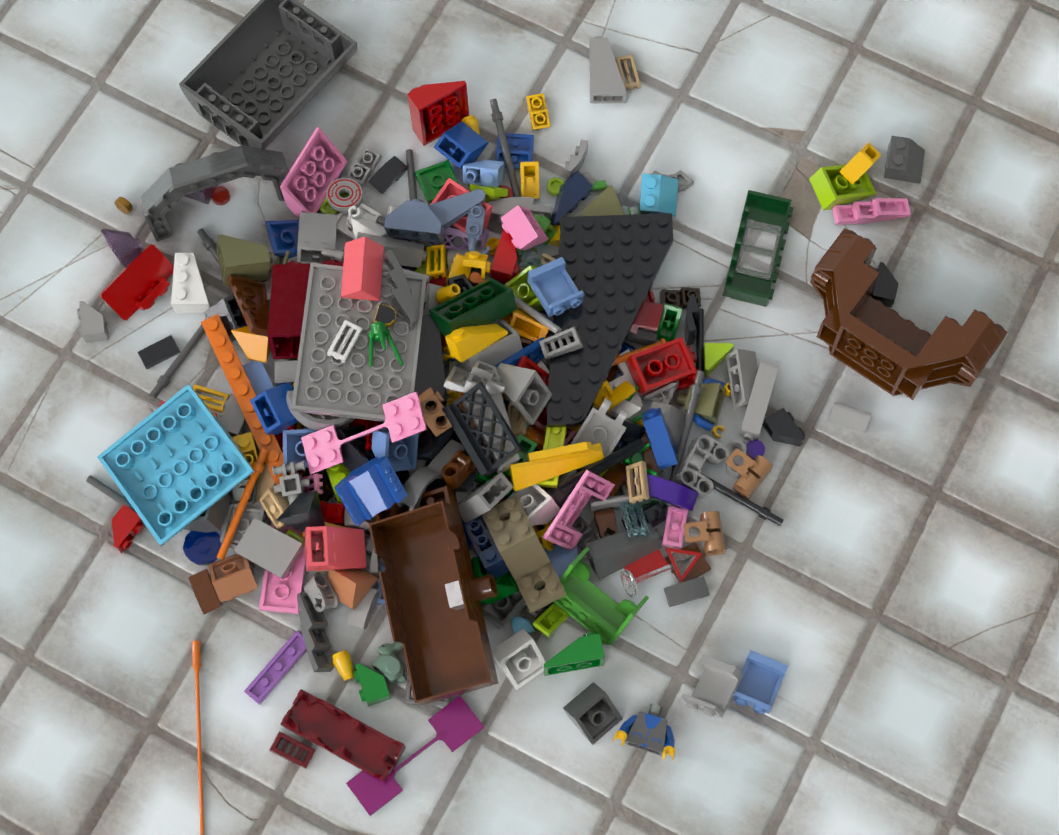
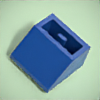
[434,121,489,170]
[250,382,299,435]

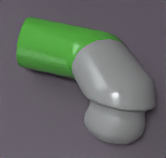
[582,172,606,191]

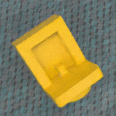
[463,251,491,279]

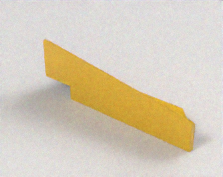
[509,442,604,491]

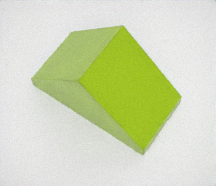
[704,343,734,377]

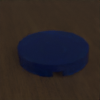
[183,531,222,565]

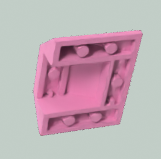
[543,470,615,551]

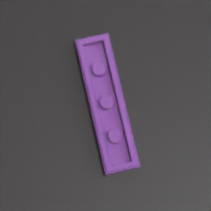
[244,630,307,705]

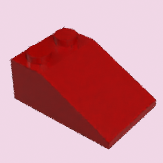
[490,229,520,285]
[626,337,697,396]

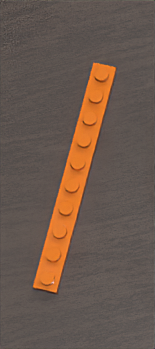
[201,314,292,485]

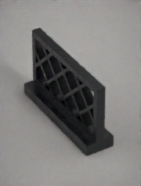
[442,382,522,476]

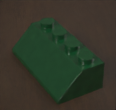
[429,278,517,337]

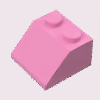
[500,205,548,251]

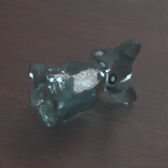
[516,247,542,269]

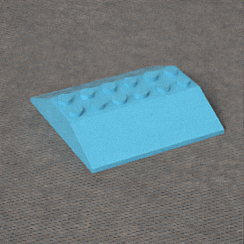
[97,384,254,546]

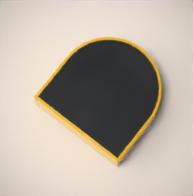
[374,304,396,327]

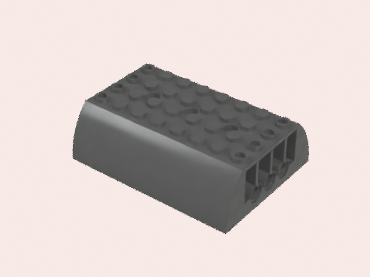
[179,0,357,149]

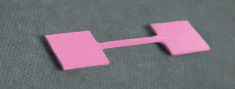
[301,392,427,475]

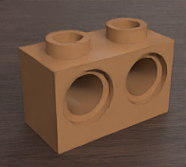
[418,387,452,437]

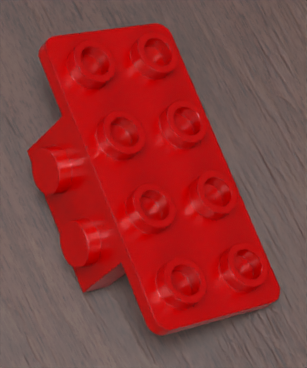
[100,244,174,320]

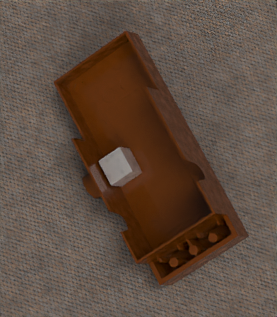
[369,486,499,705]

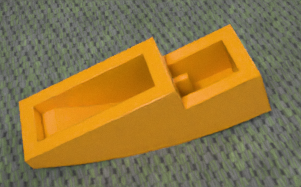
[502,308,549,342]

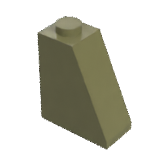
[577,185,625,216]

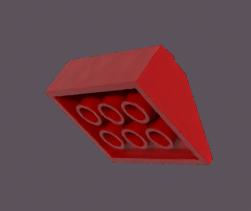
[407,81,469,146]

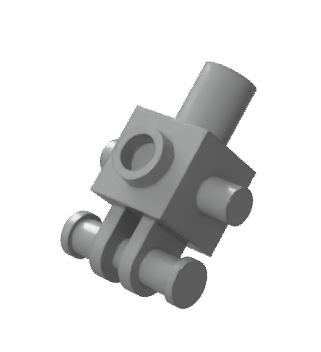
[272,460,310,505]

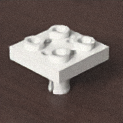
[336,203,382,240]

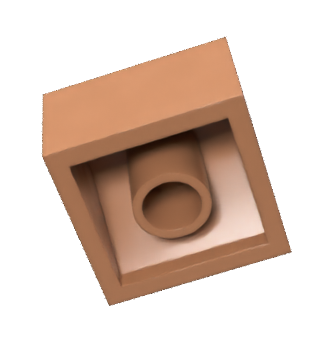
[208,554,258,602]

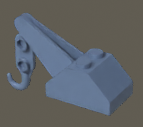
[384,189,490,255]

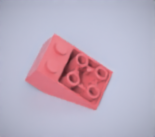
[304,526,366,571]

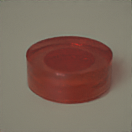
[211,186,230,206]

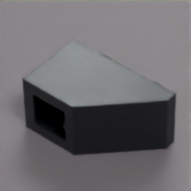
[870,262,899,308]
[762,408,805,447]

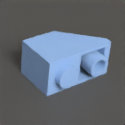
[463,160,504,187]

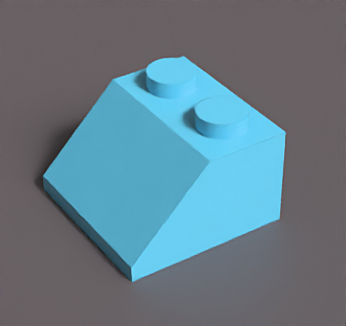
[639,174,678,216]

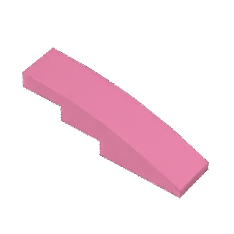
[832,198,911,225]

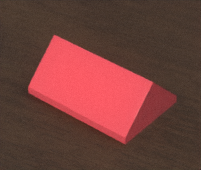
[431,178,492,234]
[341,237,384,301]

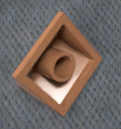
[328,569,378,610]

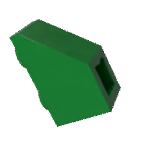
[353,663,391,706]

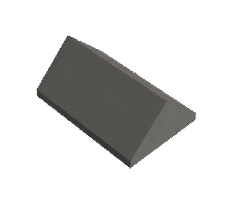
[481,580,526,629]

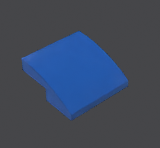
[495,133,534,169]

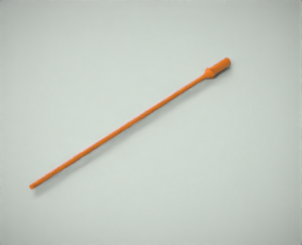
[192,640,204,835]

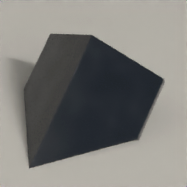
[277,491,325,532]

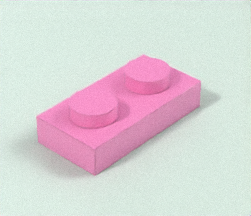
[661,506,688,549]

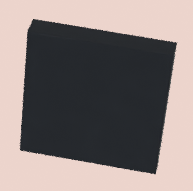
[417,425,454,461]

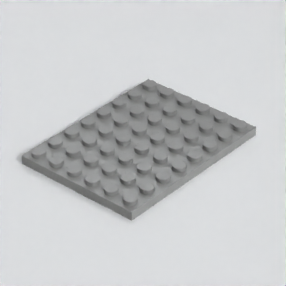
[291,263,427,422]

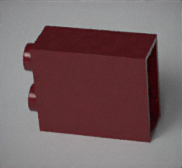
[268,260,344,359]

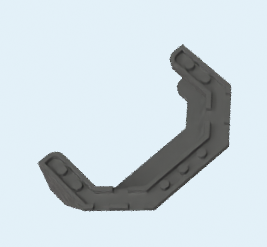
[141,146,289,242]

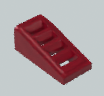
[269,731,315,769]

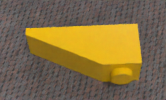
[445,324,508,363]

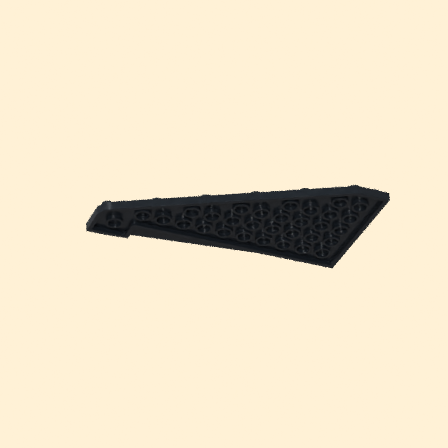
[547,213,673,427]

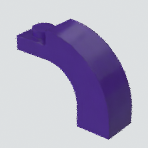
[627,472,698,511]

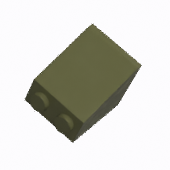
[217,235,273,286]

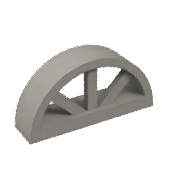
[286,391,355,431]

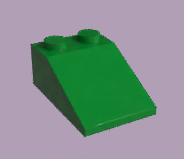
[544,632,605,676]

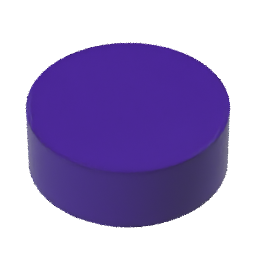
[746,439,765,460]

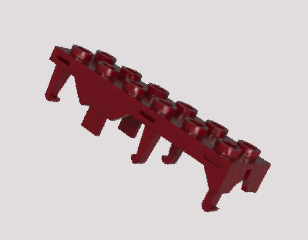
[280,689,406,783]

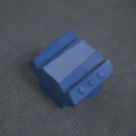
[334,457,407,525]

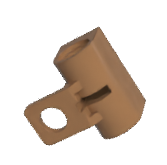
[726,449,772,500]
[683,511,726,557]

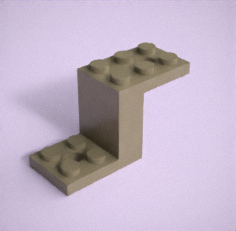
[482,495,567,613]

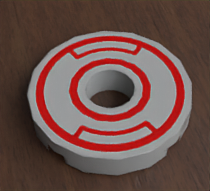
[326,178,363,212]

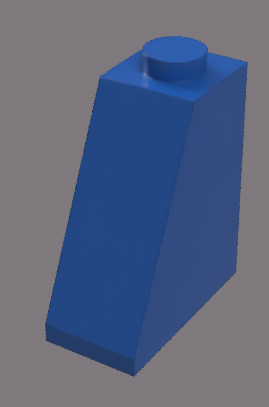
[642,408,678,470]

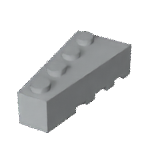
[461,393,520,473]

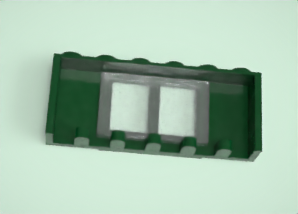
[723,190,794,307]

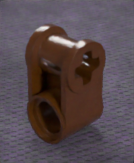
[441,450,476,489]
[594,508,618,539]

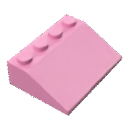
[280,127,348,218]

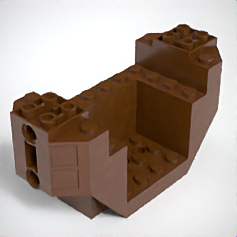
[810,228,1008,400]

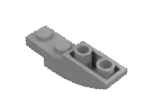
[488,197,551,224]

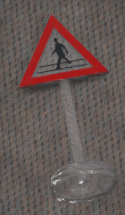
[620,547,702,597]

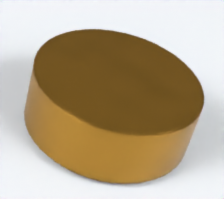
[114,197,133,214]

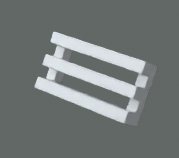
[327,320,363,363]

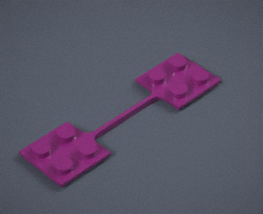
[346,696,485,816]

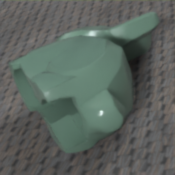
[371,641,407,685]

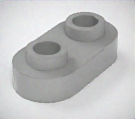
[726,439,746,478]

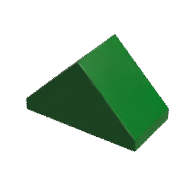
[656,303,683,342]

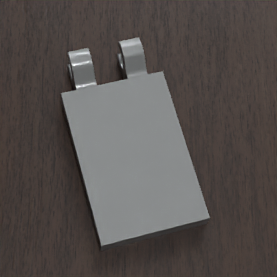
[570,398,629,470]

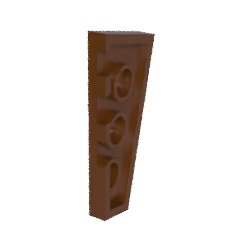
[227,274,269,337]

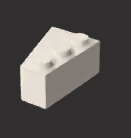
[171,253,211,313]

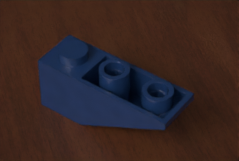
[550,171,593,226]
[463,515,509,579]

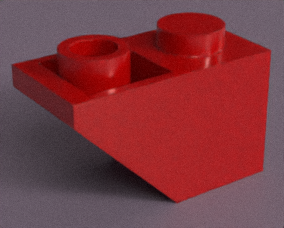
[112,505,145,553]

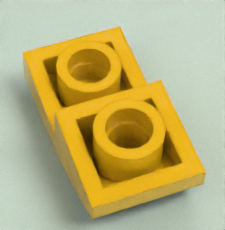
[526,93,551,130]

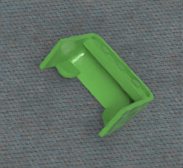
[554,547,649,645]

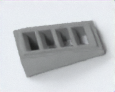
[539,327,584,359]

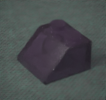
[101,229,144,268]

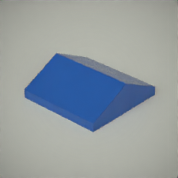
[265,219,299,259]

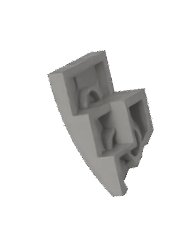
[443,360,505,395]

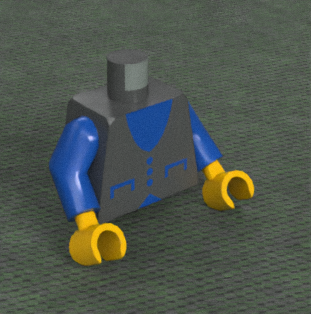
[613,704,676,761]

